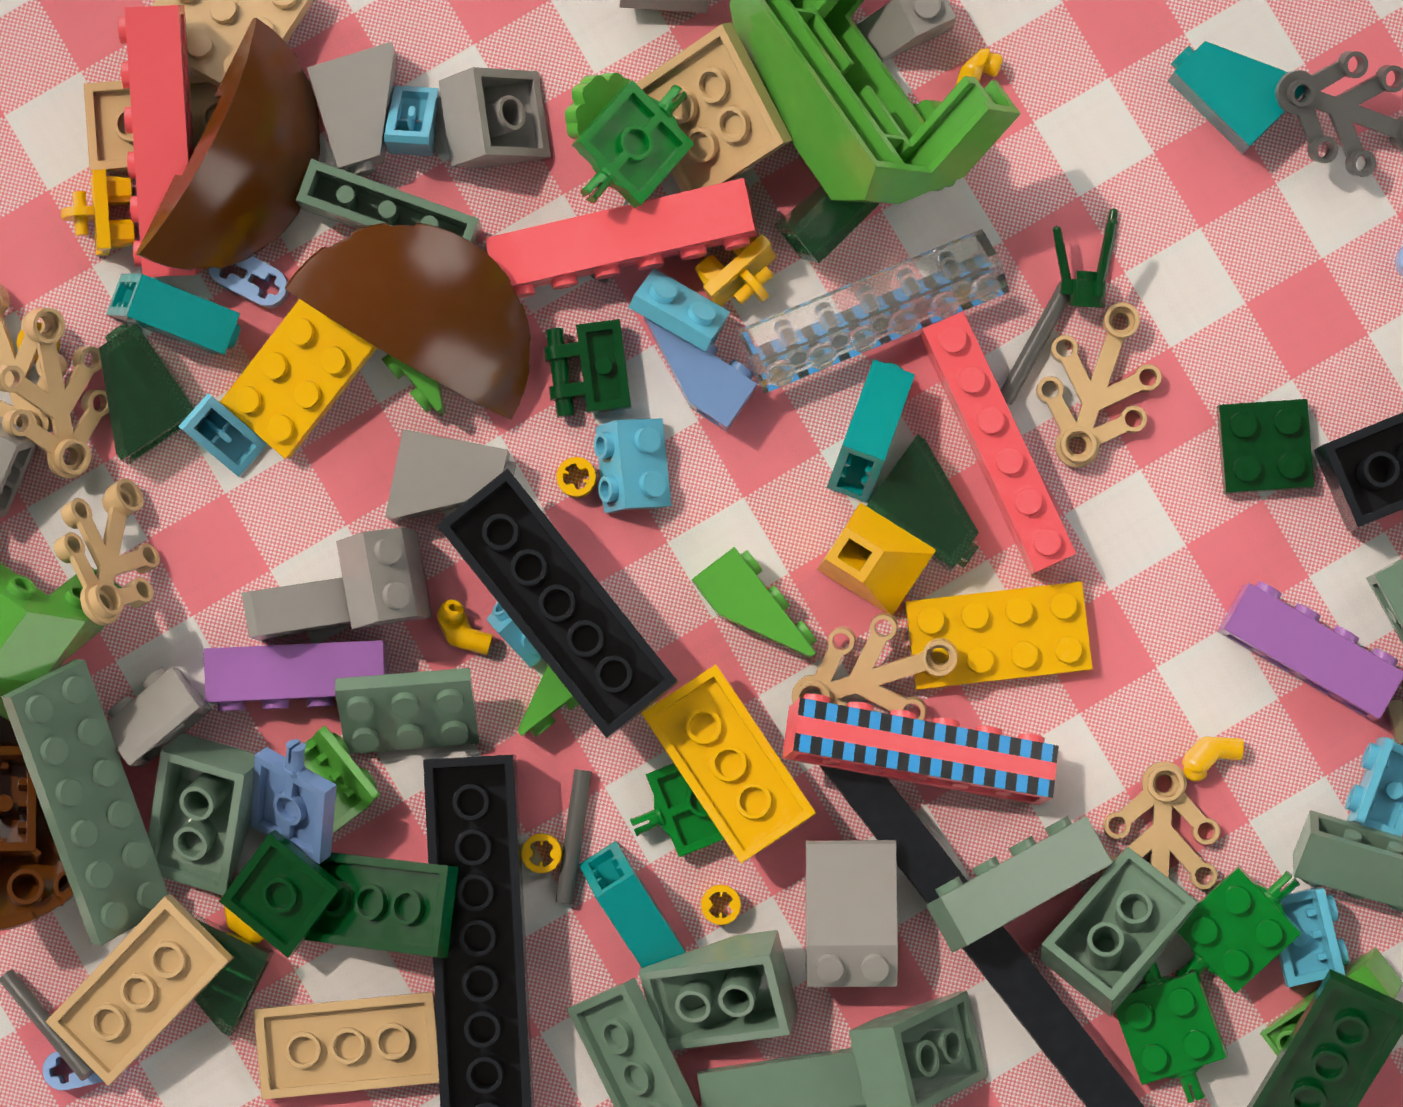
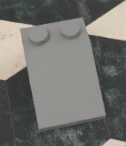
[805,840,898,987]

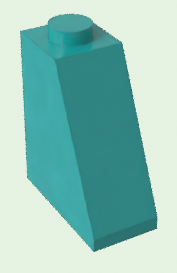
[1168,41,1304,154]
[106,274,241,355]
[826,359,915,503]
[579,841,686,968]

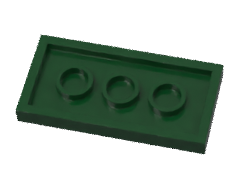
[305,852,458,958]
[1247,969,1403,1107]

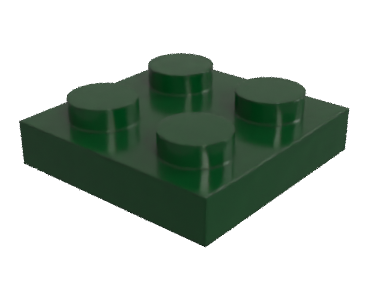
[1216,399,1314,494]
[219,830,344,958]

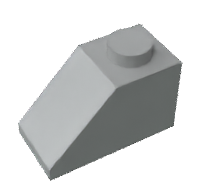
[856,0,956,62]

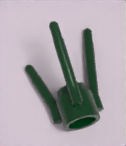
[1053,208,1118,308]

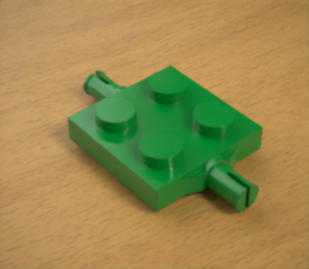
[572,80,695,208]
[630,763,724,857]
[1175,865,1302,994]
[1115,961,1228,1103]

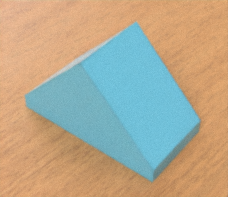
[384,85,438,157]
[178,393,267,477]

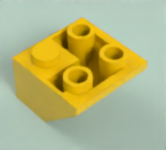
[817,502,936,615]

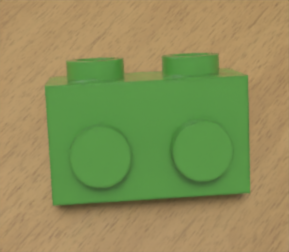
[304,726,380,834]

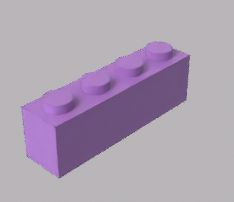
[1217,581,1403,720]
[204,640,388,711]

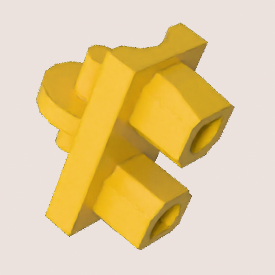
[61,169,135,256]
[695,234,777,307]

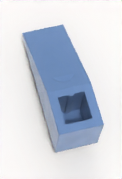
[644,317,757,432]

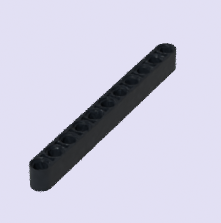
[820,766,1144,1107]

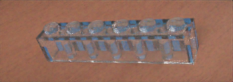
[737,229,1009,394]

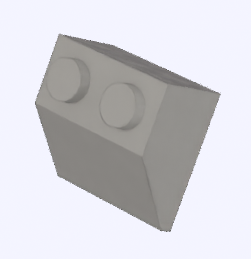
[439,67,551,168]
[336,527,432,629]
[107,667,213,767]

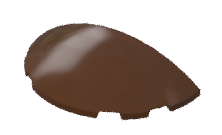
[136,18,320,270]
[285,223,531,420]
[0,716,74,931]

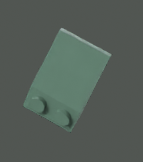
[148,733,255,895]
[1040,846,1198,1016]
[639,930,798,1050]
[849,990,987,1107]

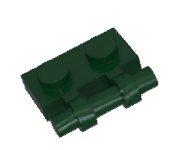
[544,319,631,418]

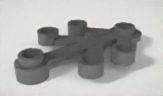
[1275,51,1403,177]

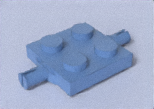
[250,739,337,864]

